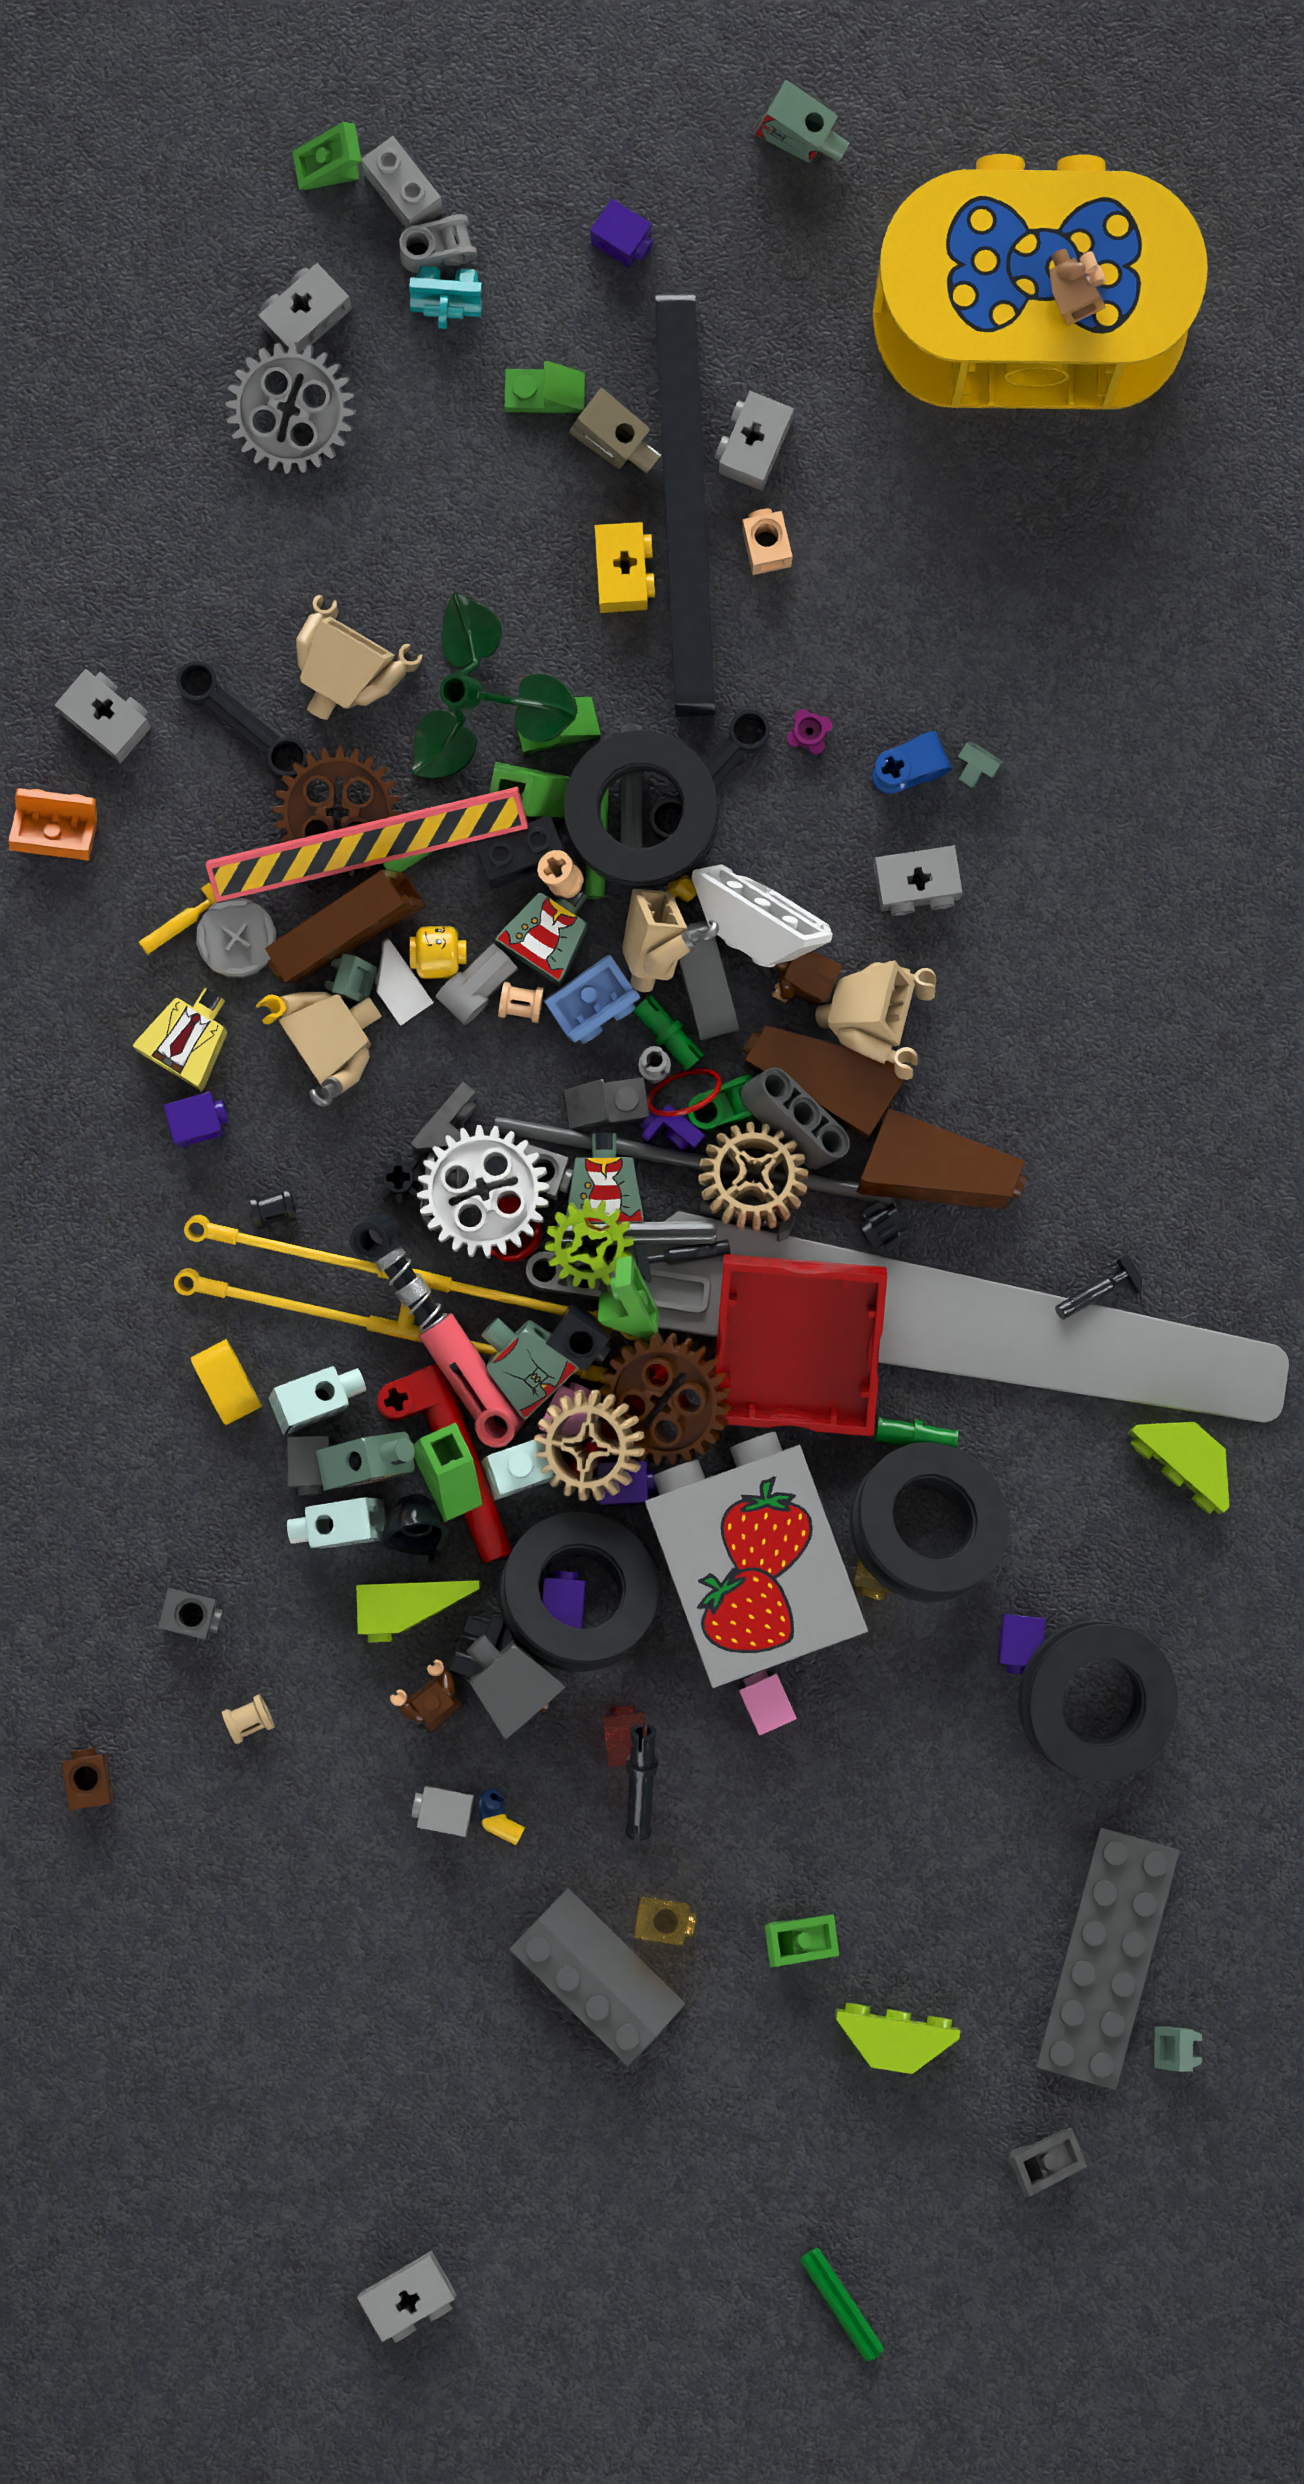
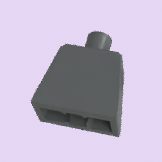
[466,1635,565,1739]

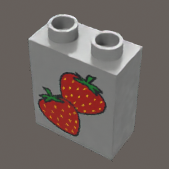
[645,1431,868,1688]

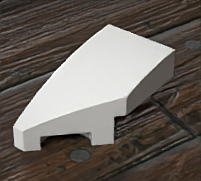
[375,938,433,1026]

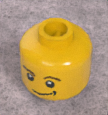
[410,926,467,979]

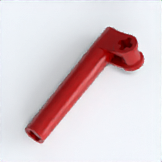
[377,1364,512,1564]

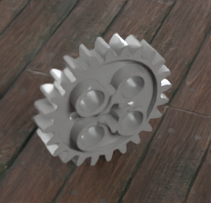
[225,342,356,474]

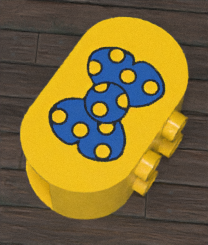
[873,154,1208,409]

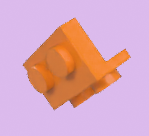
[9,788,98,861]

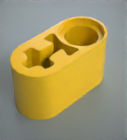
[190,1339,262,1426]

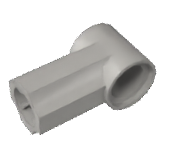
[436,943,518,1025]

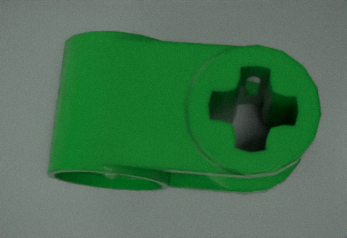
[685,1075,756,1135]

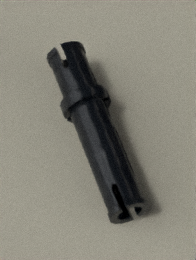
[625,1724,658,1841]

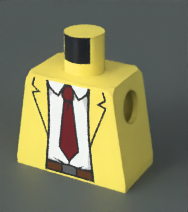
[133,988,227,1092]

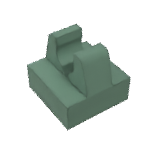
[958,741,1004,788]
[325,954,378,1004]
[1154,2026,1202,2072]

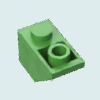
[489,762,570,818]
[413,1423,482,1522]

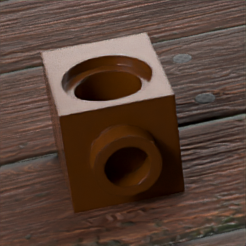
[62,1748,115,1811]

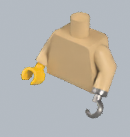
[622,875,719,992]
[256,992,382,1107]

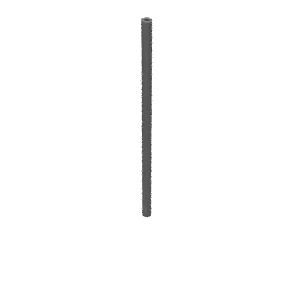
[494,1116,892,1205]

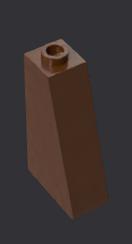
[265,870,426,983]
[742,1025,912,1140]
[856,1108,1027,1209]

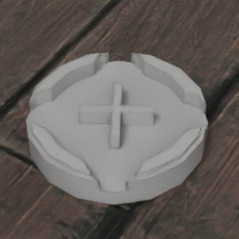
[196,898,276,978]

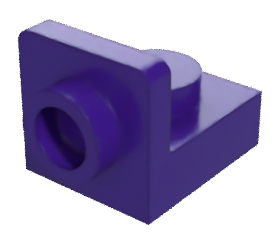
[641,1104,705,1152]

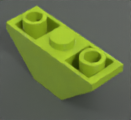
[1128,1422,1229,1514]
[835,2003,960,2074]

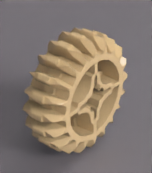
[698,1122,808,1232]
[534,1390,645,1501]

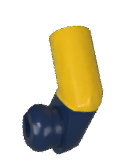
[477,1788,525,1845]

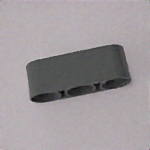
[678,920,739,1041]
[741,1067,850,1170]

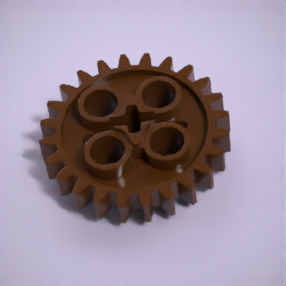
[273,746,404,877]
[599,1333,732,1466]

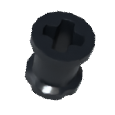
[249,1186,298,1230]

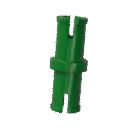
[633,994,705,1071]
[874,1417,959,1448]

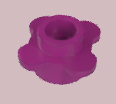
[787,709,832,754]

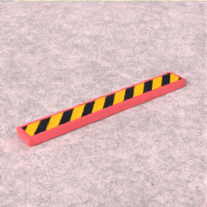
[206,787,528,902]

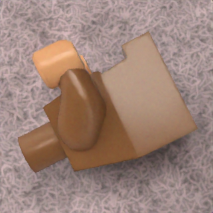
[1049,249,1106,325]

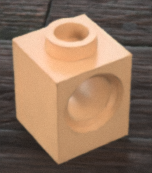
[742,509,792,575]

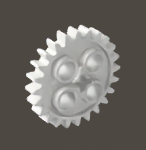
[417,1125,550,1258]

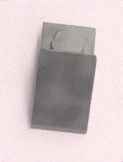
[564,1077,649,1130]
[411,1082,477,1153]
[1009,2128,1087,2197]

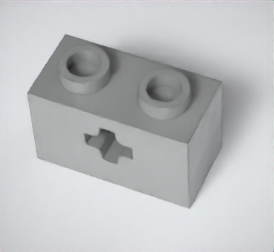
[361,136,443,229]
[258,263,352,354]
[715,391,794,491]
[55,669,151,764]
[873,845,963,916]
[358,2251,456,2342]

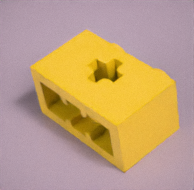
[595,522,655,613]

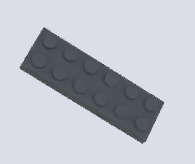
[1035,1827,1180,2090]

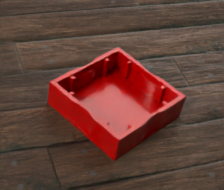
[714,1254,888,1436]

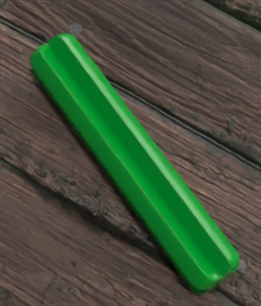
[801,2248,884,2362]

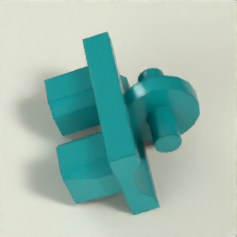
[409,266,482,329]

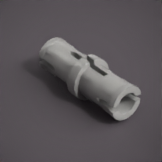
[638,1046,671,1084]

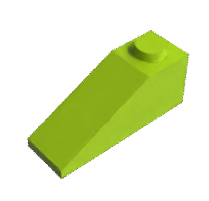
[356,1580,481,1643]

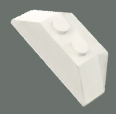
[691,864,833,967]

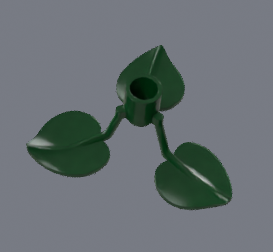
[412,593,578,778]

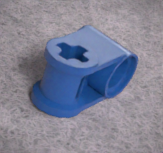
[872,731,952,795]

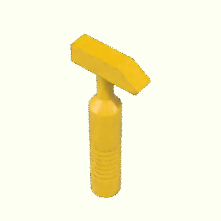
[139,883,217,955]

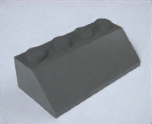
[509,1888,686,2066]

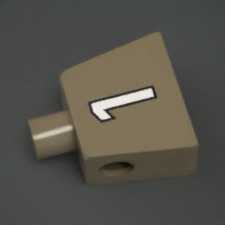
[569,387,661,474]

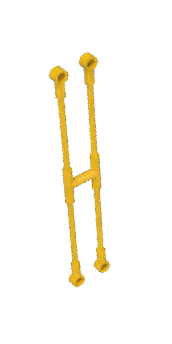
[174,1215,639,1385]

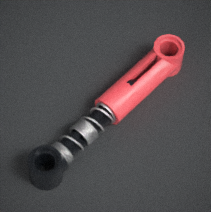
[350,1212,525,1448]

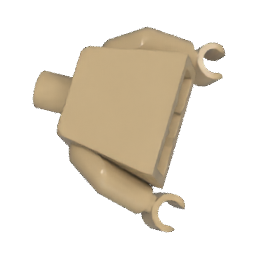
[296,595,422,720]
[815,960,936,1080]

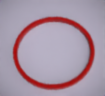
[647,1068,722,1117]

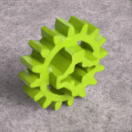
[545,1198,634,1289]

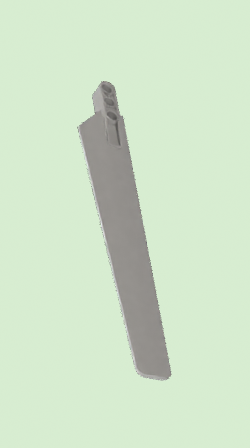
[526,1211,1289,1423]

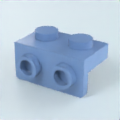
[543,955,640,1044]

